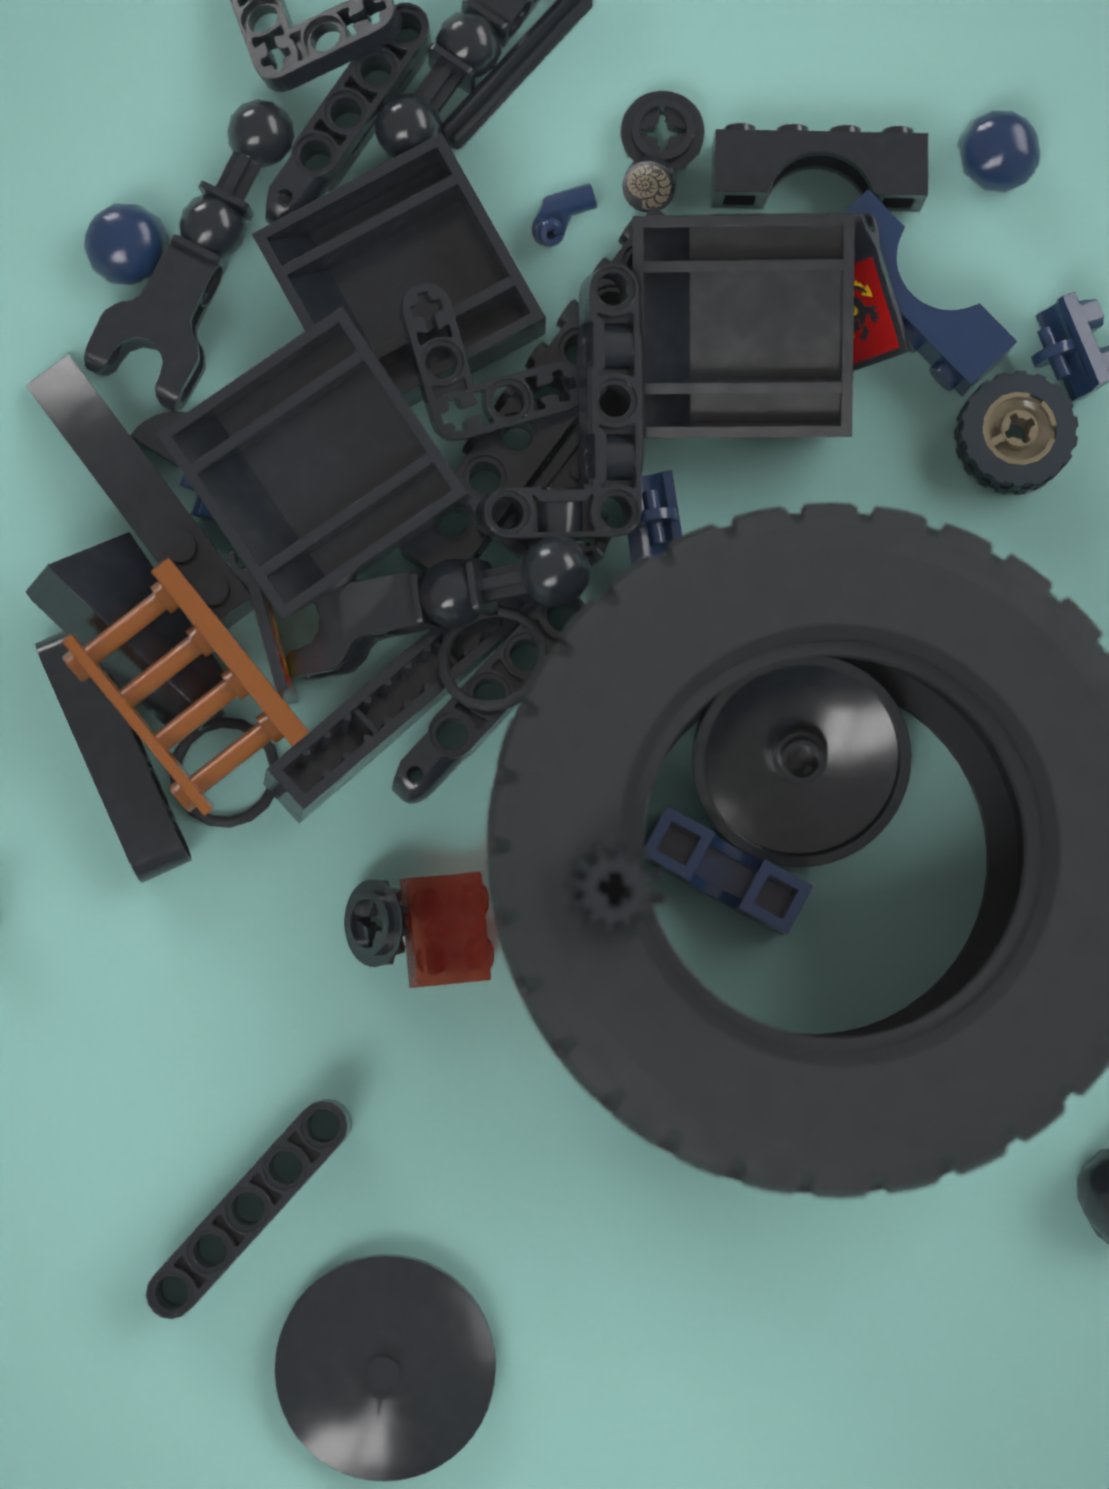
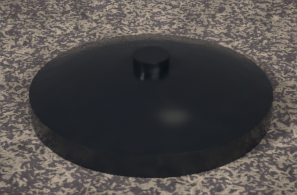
[692,657,912,867]
[275,1254,496,1482]

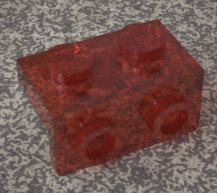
[399,871,494,988]

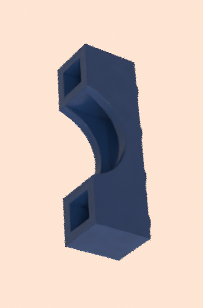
[844,189,1017,397]

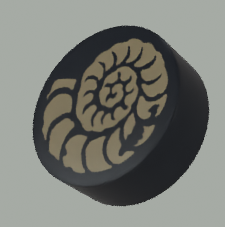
[622,156,677,213]

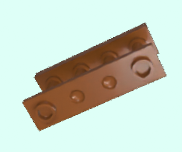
[62,557,309,816]

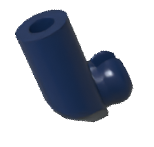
[532,183,597,247]

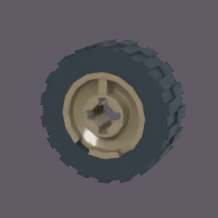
[954,371,1079,495]

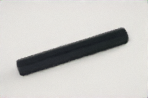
[442,0,593,150]

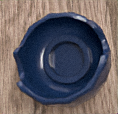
[957,110,1040,192]
[84,203,169,285]

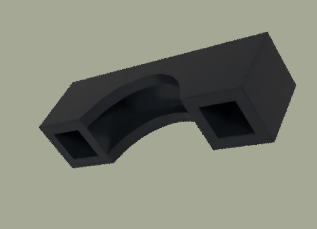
[711,123,928,212]

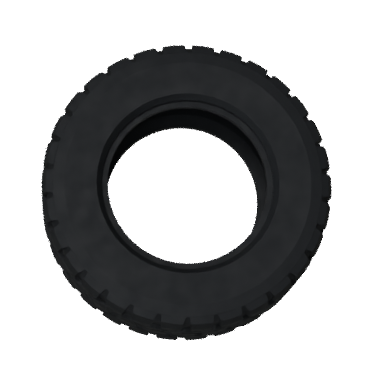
[486,502,1109,1199]

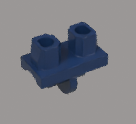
[1031,292,1109,402]
[627,470,682,565]

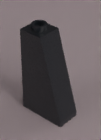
[25,532,225,731]

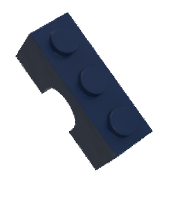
[644,806,813,936]

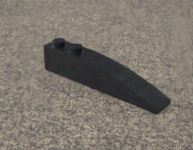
[26,354,254,629]
[263,564,540,824]

